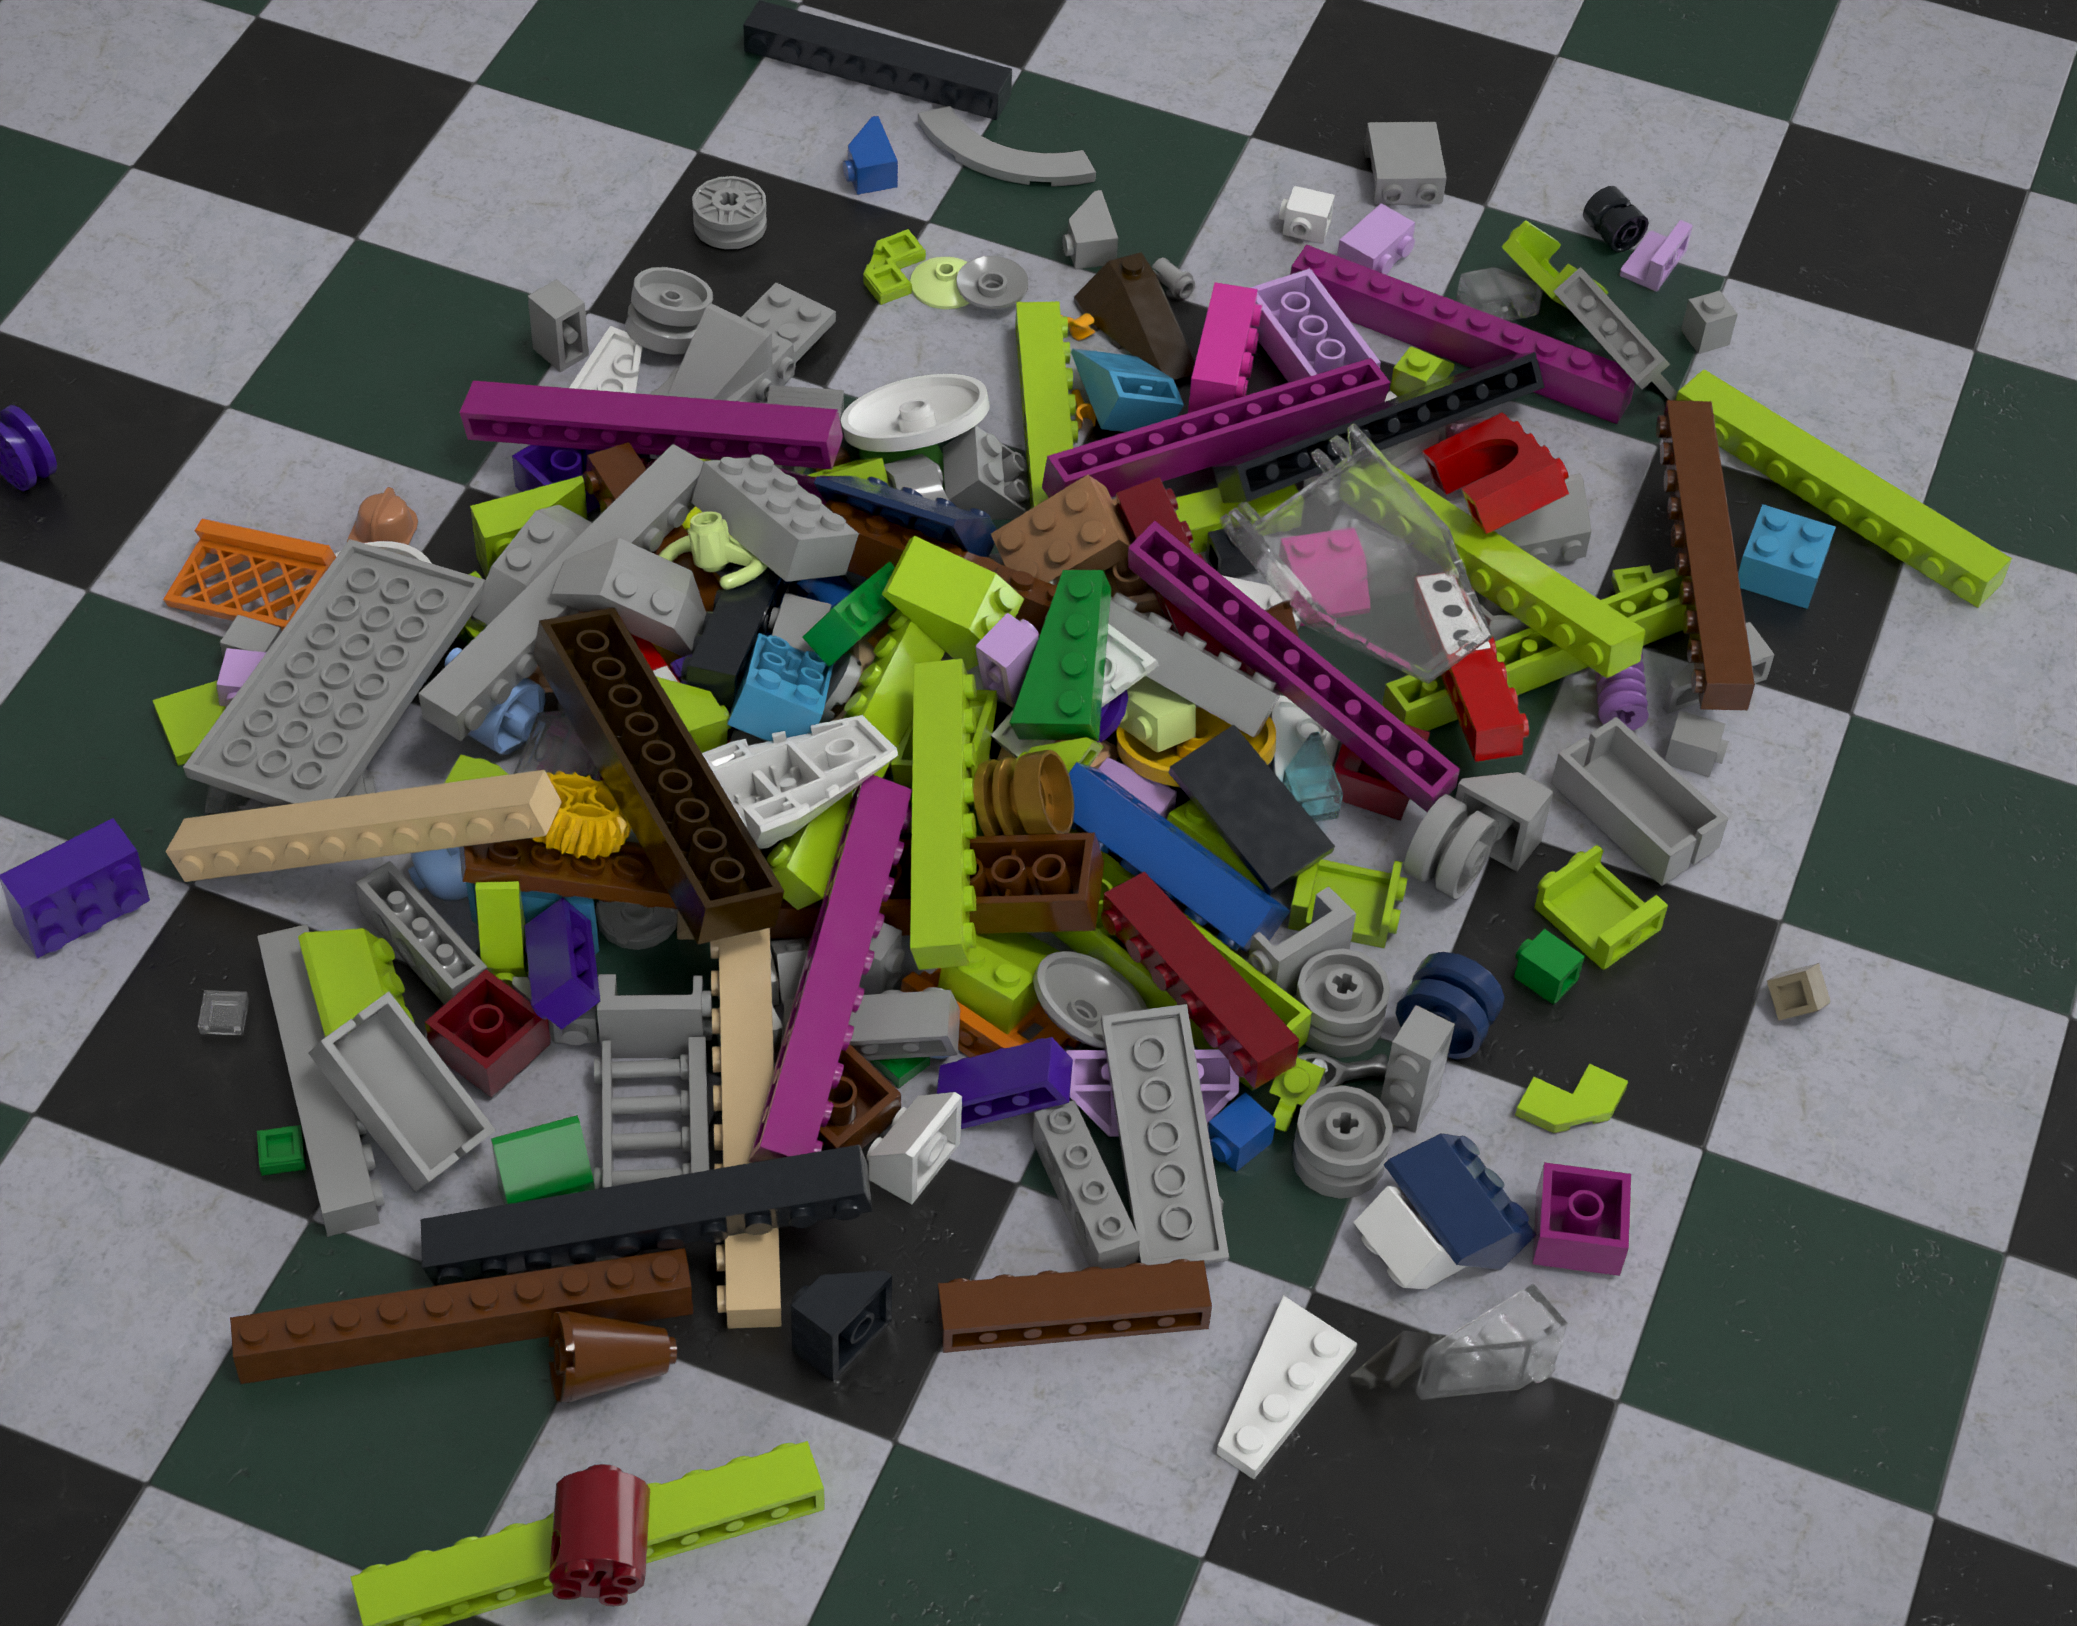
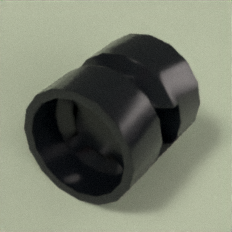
[1583,186,1649,252]

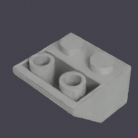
[943,425,1030,520]

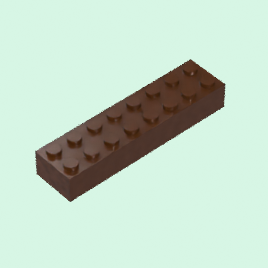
[768,832,1104,939]

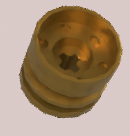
[973,750,1075,836]

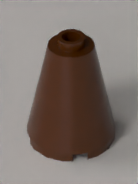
[549,1311,677,1403]

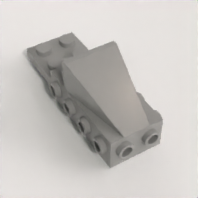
[650,283,836,403]

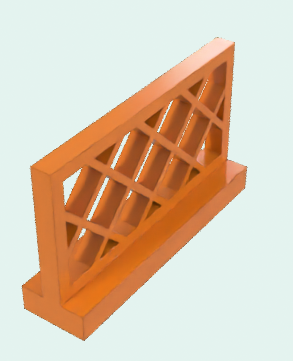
[163,519,336,631]

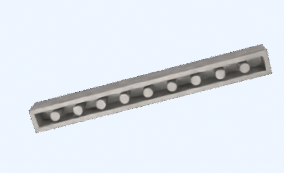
[418,444,704,741]

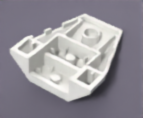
[702,715,898,848]

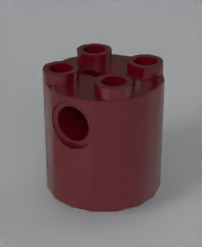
[549,1464,650,1607]

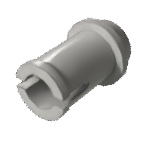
[1152,257,1196,299]

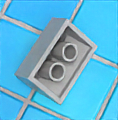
[1470,473,1592,565]

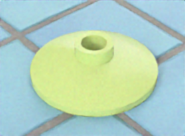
[910,257,970,309]

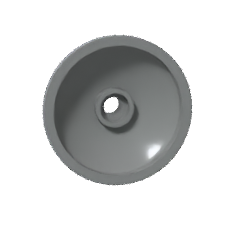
[1033,951,1147,1050]

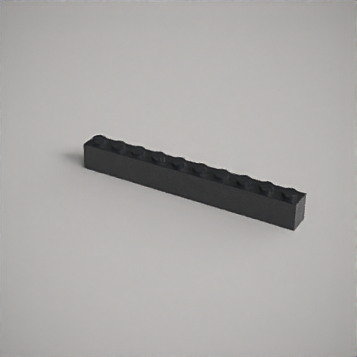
[1213,352,1545,503]
[420,1145,872,1286]

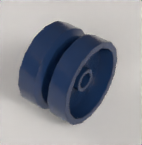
[1395,952,1505,1059]

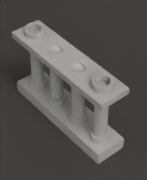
[594,1036,710,1189]

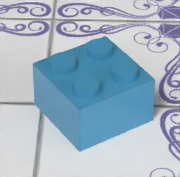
[1738,504,1836,609]

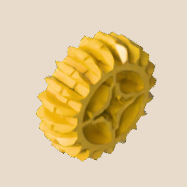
[533,771,631,859]

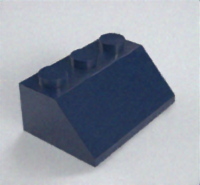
[1384,1133,1537,1270]

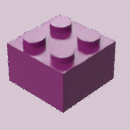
[1532,1162,1631,1276]

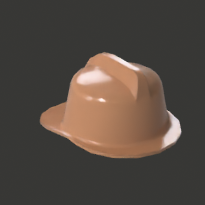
[347,487,418,545]

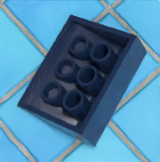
[814,476,997,558]

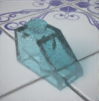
[1282,732,1343,822]

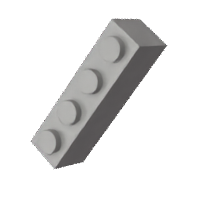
[781,987,960,1060]

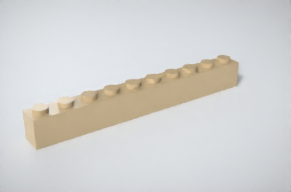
[166,770,562,882]
[710,928,781,1329]

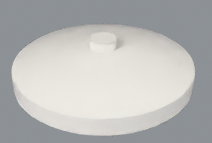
[841,374,990,452]

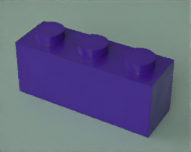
[524,897,601,1030]
[937,1037,1073,1129]

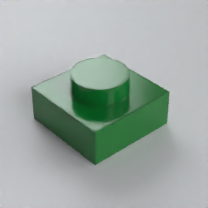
[870,1057,930,1089]

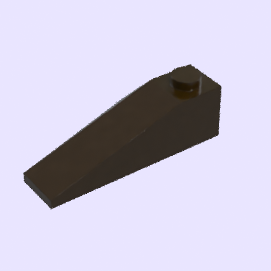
[1074,252,1195,384]

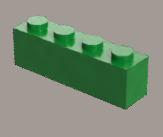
[802,561,897,667]

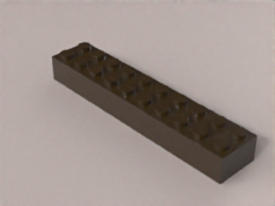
[533,607,784,944]

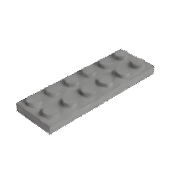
[1100,1004,1229,1265]

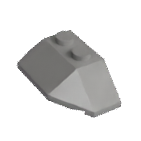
[471,505,592,627]
[550,538,706,657]

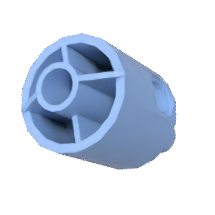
[445,648,546,755]

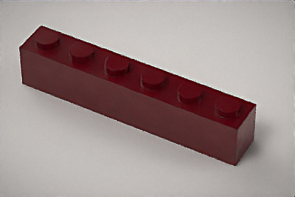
[1116,477,1254,676]
[1101,871,1299,1089]

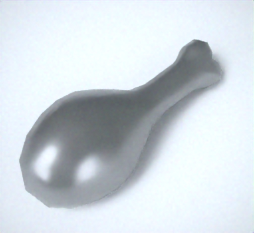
[1297,1052,1388,1093]

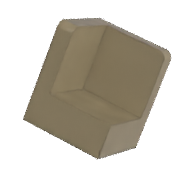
[1767,963,1830,1020]

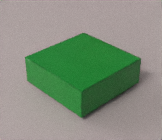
[257,1125,306,1176]

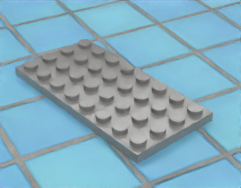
[183,539,486,806]

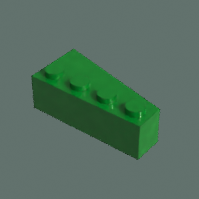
[1009,570,1111,741]

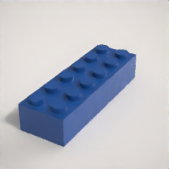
[1069,762,1290,952]

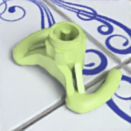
[659,511,768,590]

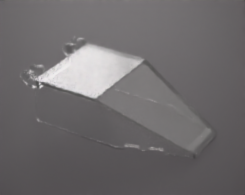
[1220,424,1492,684]

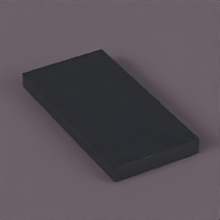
[1168,725,1335,895]

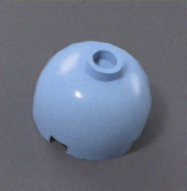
[408,847,468,901]

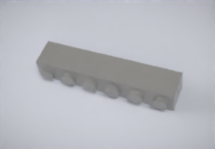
[1045,592,1282,737]

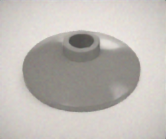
[957,256,1028,309]

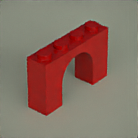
[1422,412,1569,534]

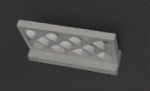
[1553,267,1678,400]

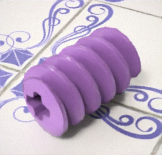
[1595,653,1649,731]

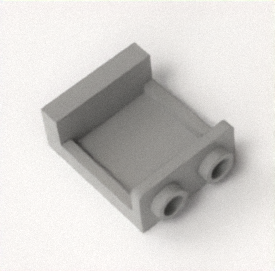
[1364,122,1447,205]
[1248,886,1356,997]
[597,974,713,1058]

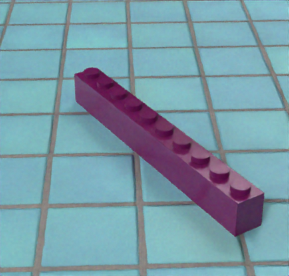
[1290,244,1635,424]
[1042,358,1390,498]
[459,381,843,469]
[1128,521,1460,813]
[748,775,912,1163]

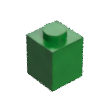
[1514,929,1585,1005]

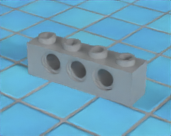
[355,861,487,1005]
[1032,1100,1140,1269]

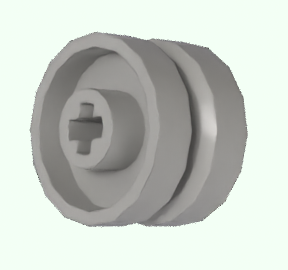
[625,267,713,355]
[1404,794,1499,899]
[1296,948,1391,1058]
[1292,1086,1393,1199]

